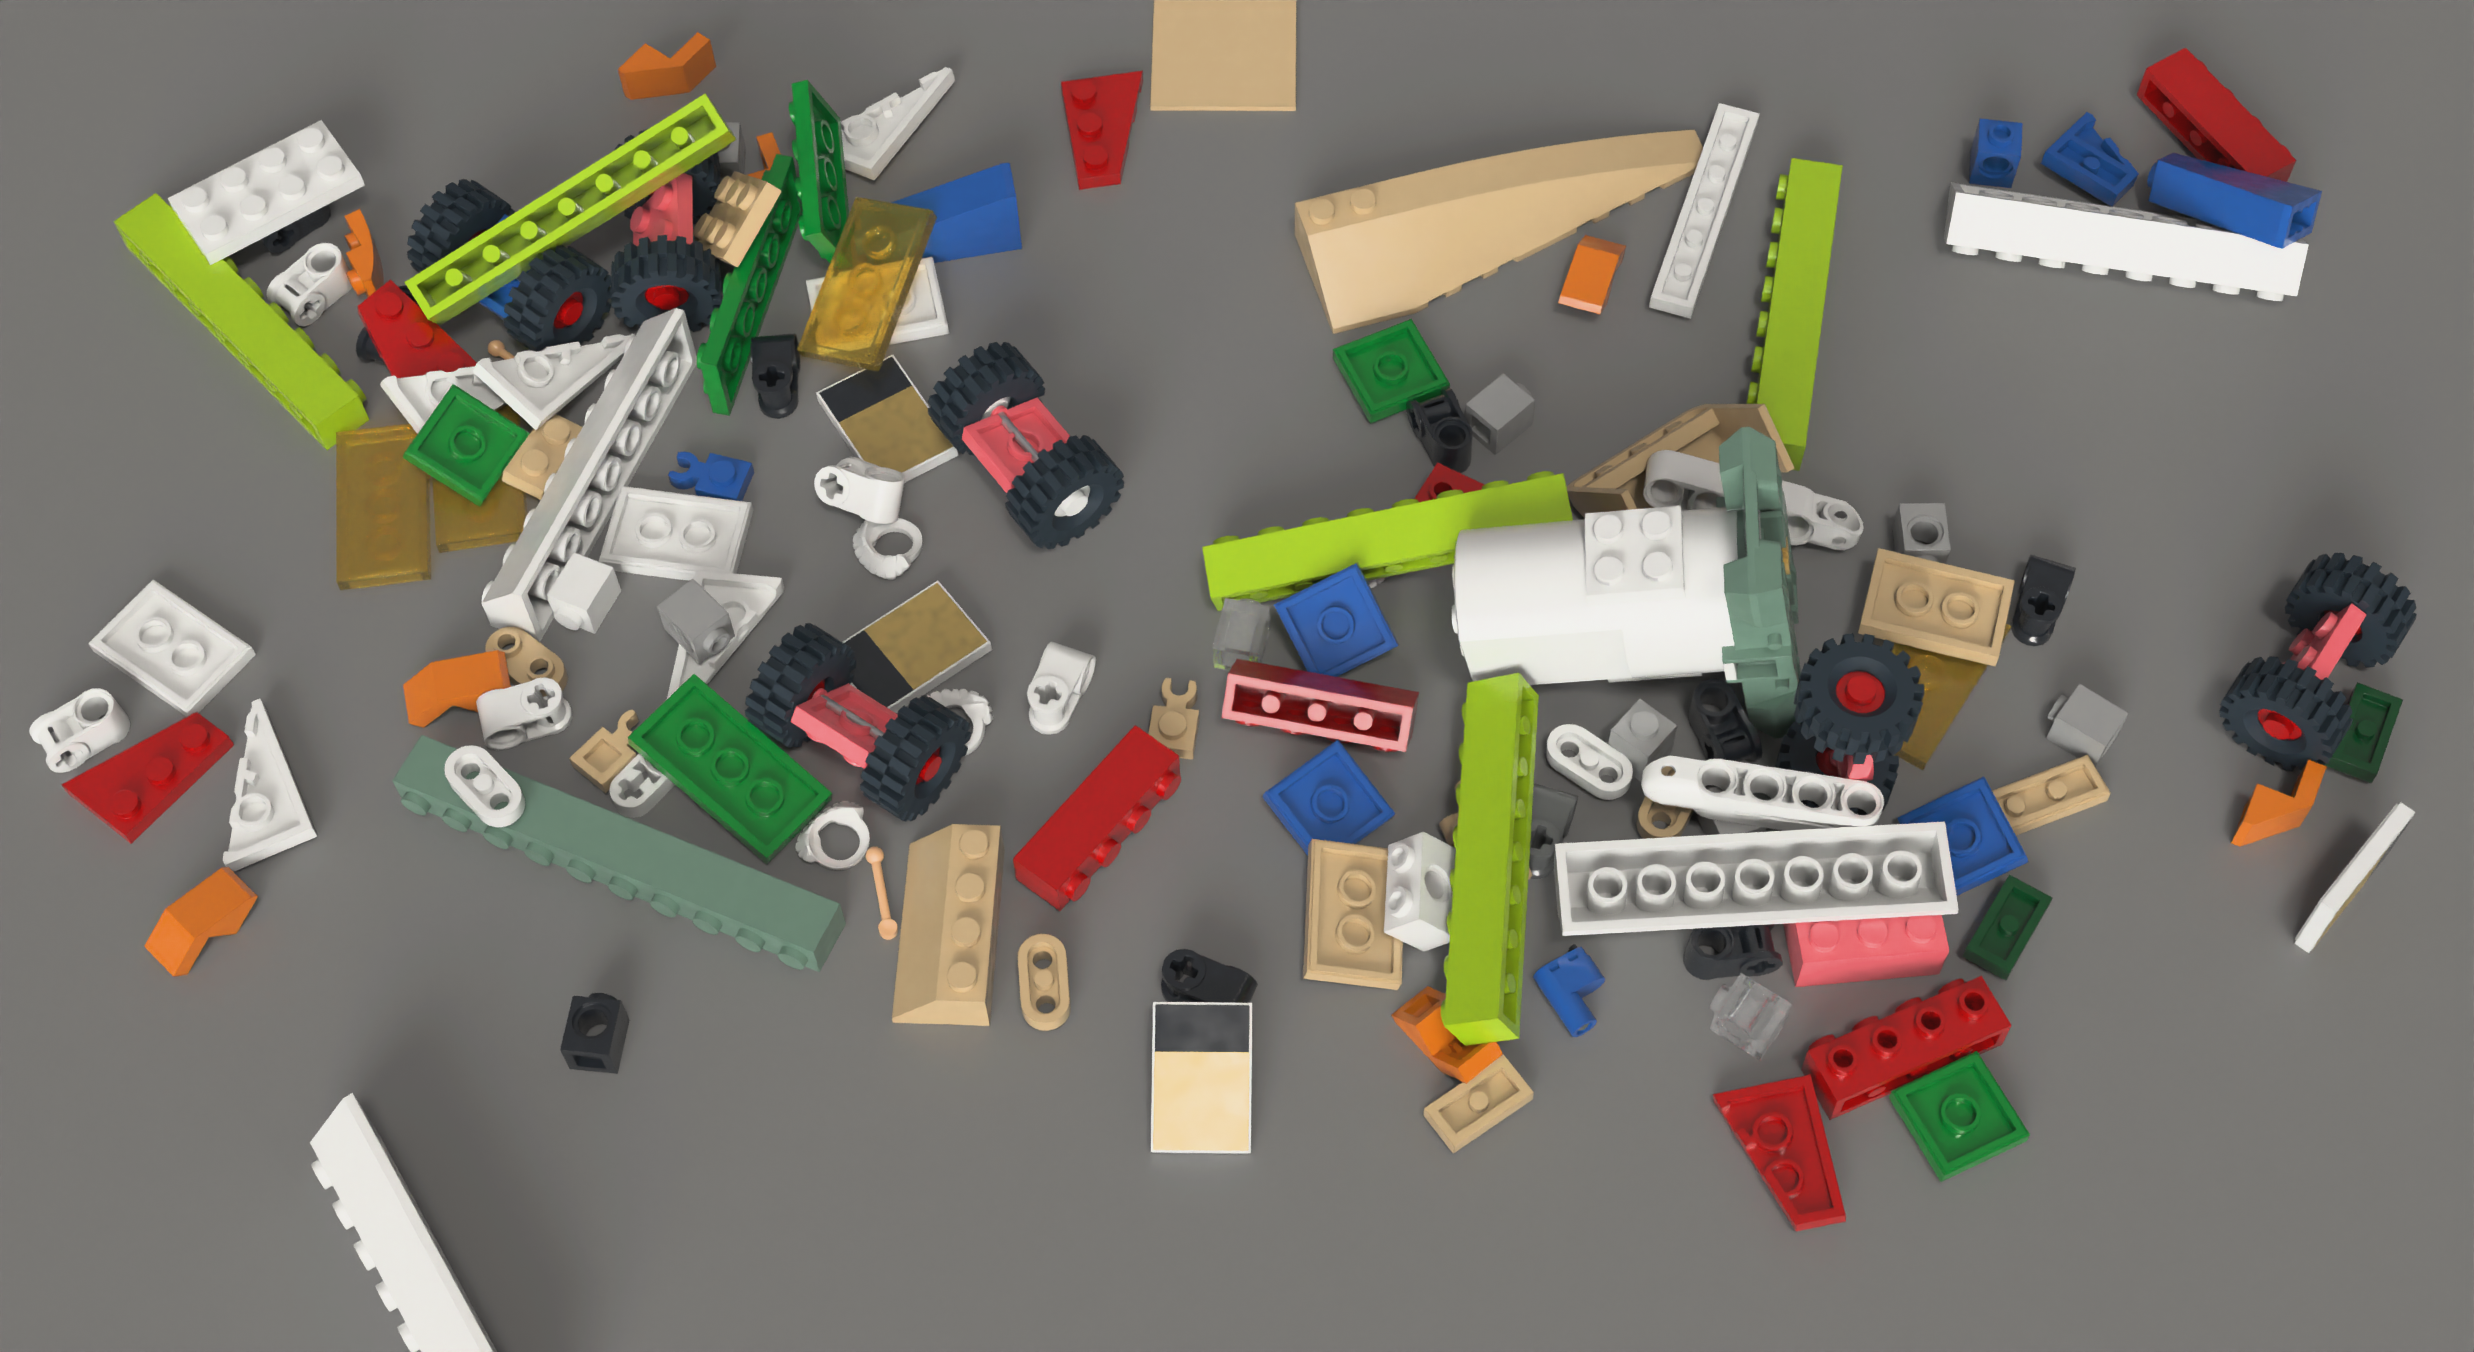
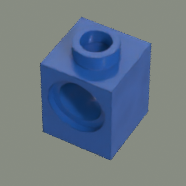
[1969,118,2023,188]

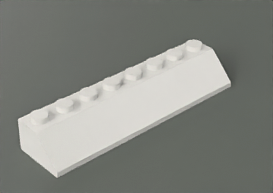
[1944,182,2309,301]
[482,308,697,642]
[1554,822,1959,936]
[310,1093,497,1352]

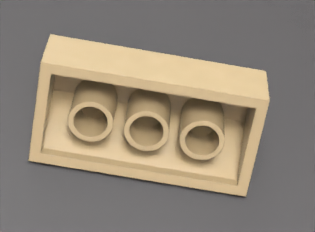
[892,824,1005,1026]

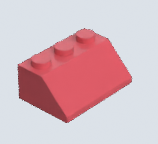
[1783,915,1949,987]

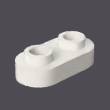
[1546,724,1633,800]
[444,745,525,827]

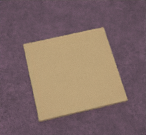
[1150,0,1296,111]

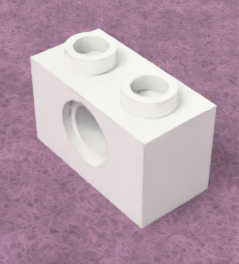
[1384,832,1456,952]

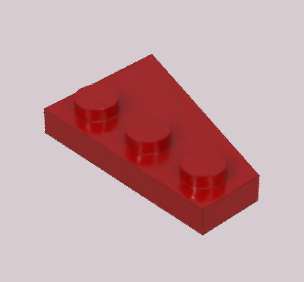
[1061,70,1143,190]
[357,279,477,378]
[61,712,234,844]
[1712,1074,1846,1231]

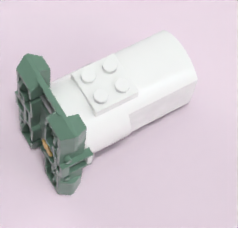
[1452,426,1801,739]

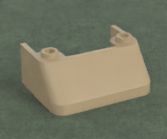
[1567,404,1794,518]

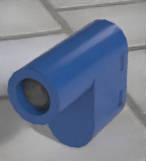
[1533,944,1605,1037]

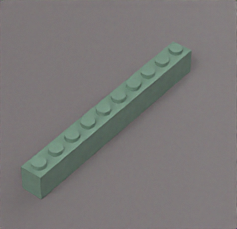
[392,735,846,972]

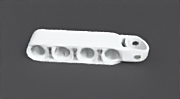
[1643,450,1864,551]
[1641,755,1884,831]

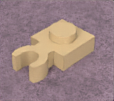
[1148,678,1199,759]
[569,709,639,794]

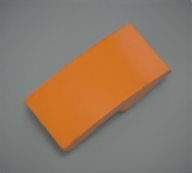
[344,209,384,297]

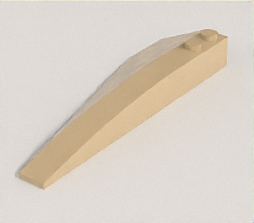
[1295,130,1703,334]

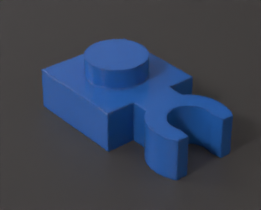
[668,452,754,501]

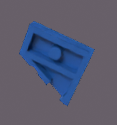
[2040,112,2139,207]

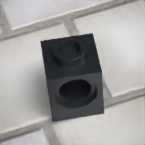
[560,993,630,1074]

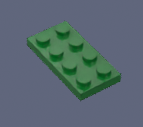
[789,80,854,272]
[628,674,832,864]

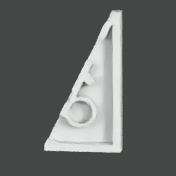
[841,67,955,180]
[473,334,635,430]
[380,366,507,434]
[667,570,784,699]
[223,699,317,872]

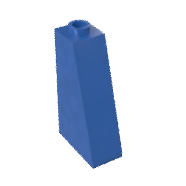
[2147,153,2322,249]
[855,162,1022,268]

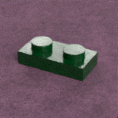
[2326,682,2403,783]
[1963,875,2053,980]

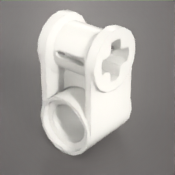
[266,243,352,327]
[814,457,905,524]
[1027,642,1096,735]
[476,677,572,750]
[29,688,130,773]

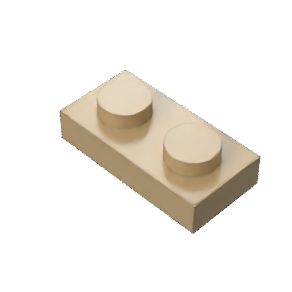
[502,414,583,500]
[1423,1054,1534,1154]

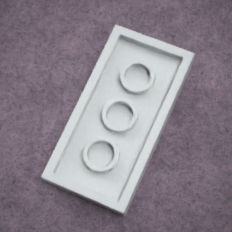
[168,120,365,265]

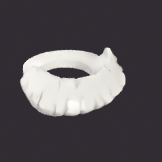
[853,518,922,580]
[927,689,993,757]
[795,801,870,870]

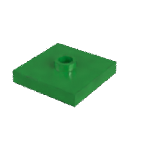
[1333,319,1450,424]
[402,384,530,507]
[1889,1051,2030,1182]

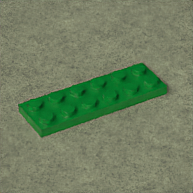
[697,154,803,416]

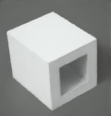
[546,552,621,634]

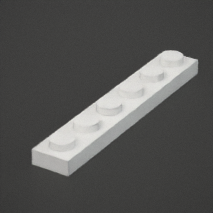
[1649,103,1760,319]

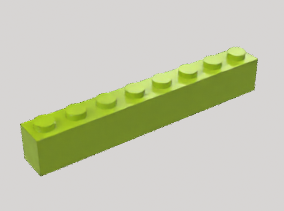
[405,94,737,325]
[1746,158,1843,471]
[113,193,369,450]
[1202,471,1573,611]
[1441,673,1539,1046]

